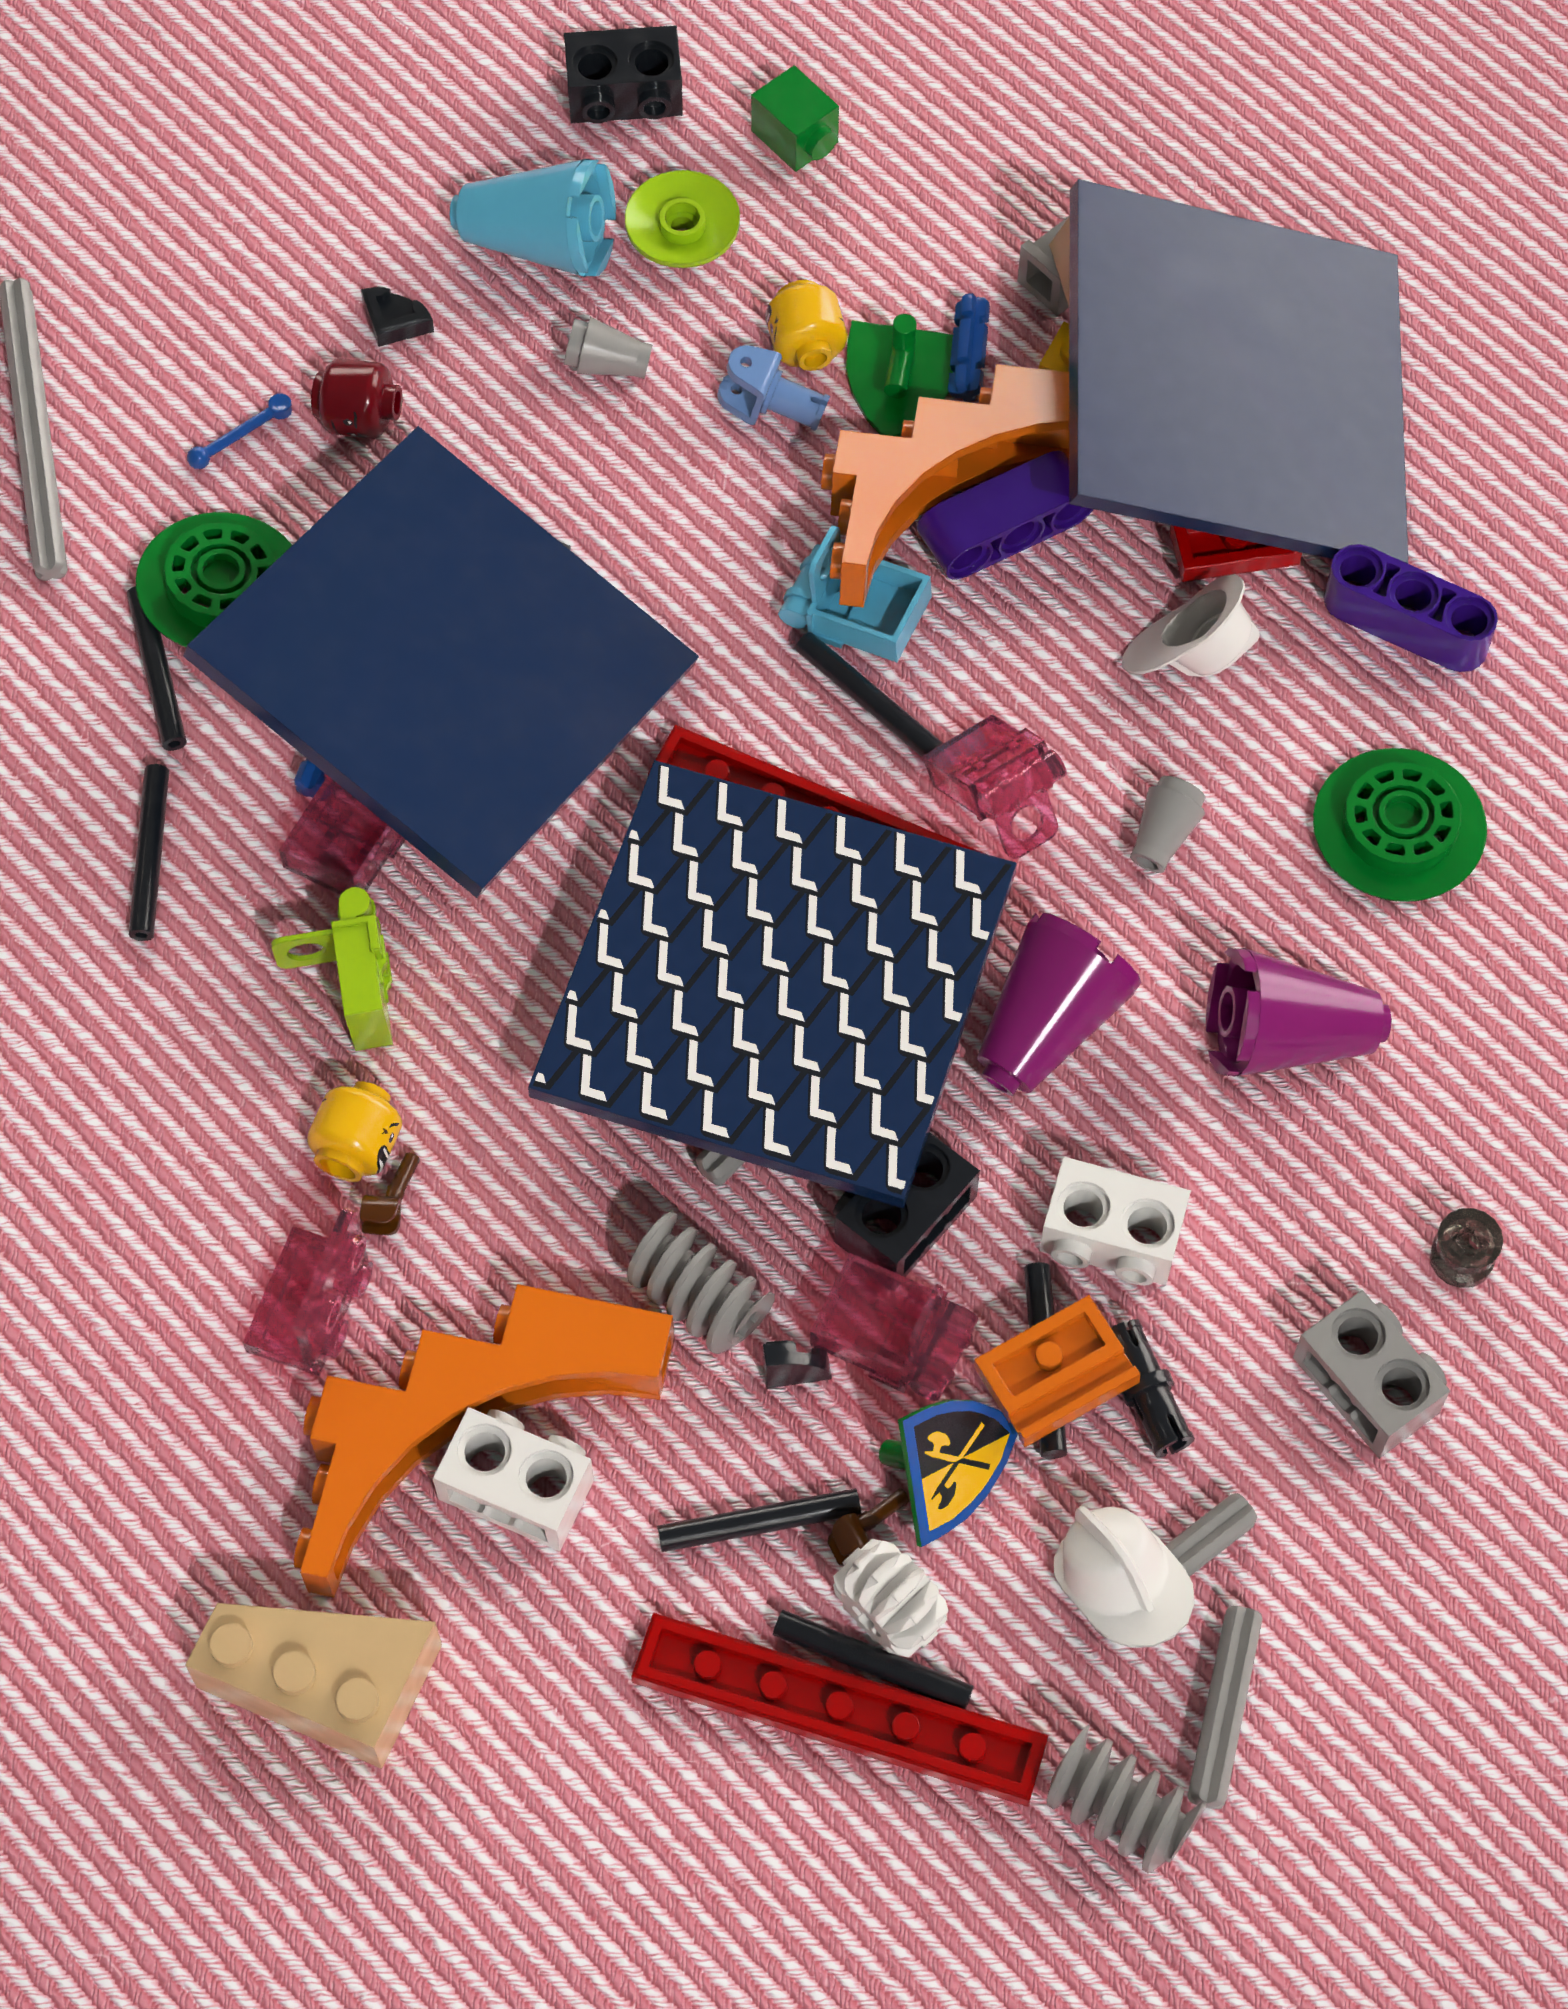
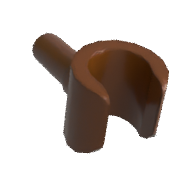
[360,1152,420,1236]
[828,1488,910,1566]

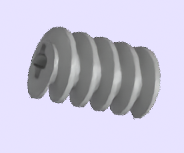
[627,1212,775,1354]
[1047,1725,1207,1873]

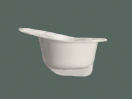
[1122,574,1260,677]
[1054,1505,1195,1648]

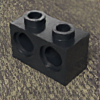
[564,25,683,123]
[833,1132,980,1289]

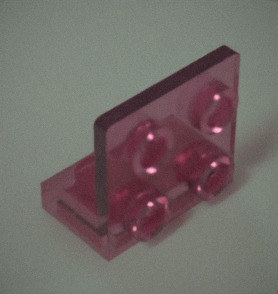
[243,1208,373,1376]

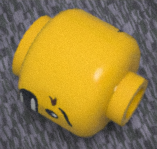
[765,280,848,371]
[307,1081,402,1182]

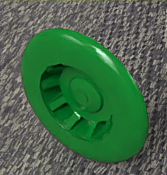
[136,512,292,648]
[1313,748,1487,902]

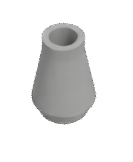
[564,316,653,379]
[1130,776,1206,873]

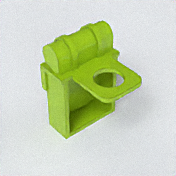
[271,887,393,1051]

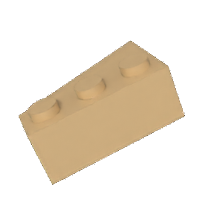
[185,1603,442,1769]

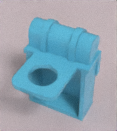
[778,525,932,663]

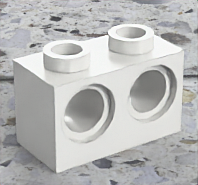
[1039,1156,1191,1286]
[433,1407,594,1551]

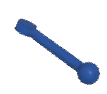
[187,393,292,469]

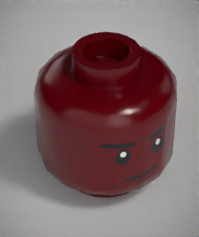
[311,358,403,439]

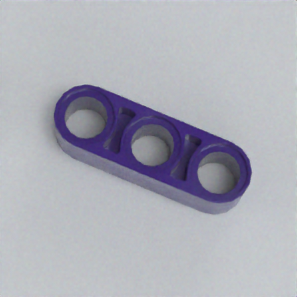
[917,451,1094,580]
[1323,544,1498,672]

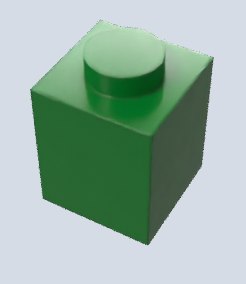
[751,65,839,172]

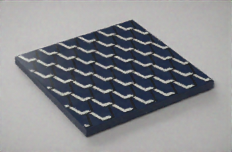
[528,760,1017,1208]

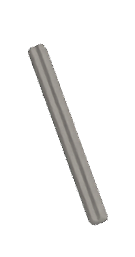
[0,278,68,581]

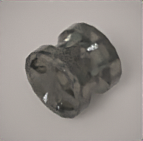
[1429,1208,1503,1288]

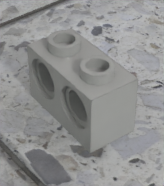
[1293,1290,1450,1459]

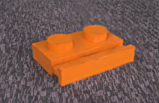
[974,1295,1140,1448]

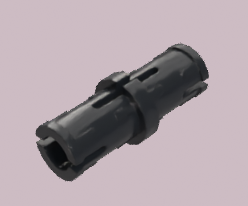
[1111,1319,1195,1457]

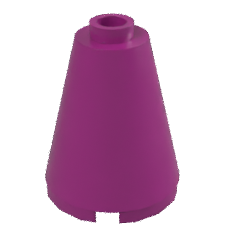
[977,912,1142,1096]
[1205,948,1392,1077]

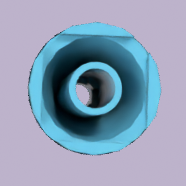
[450,159,616,277]

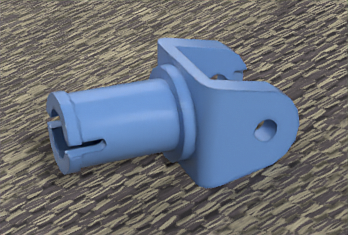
[717,345,830,431]

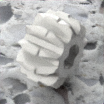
[833,1539,949,1658]

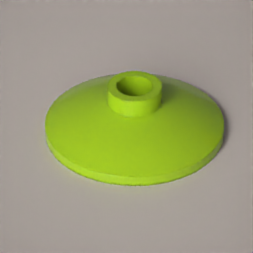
[625,170,740,268]

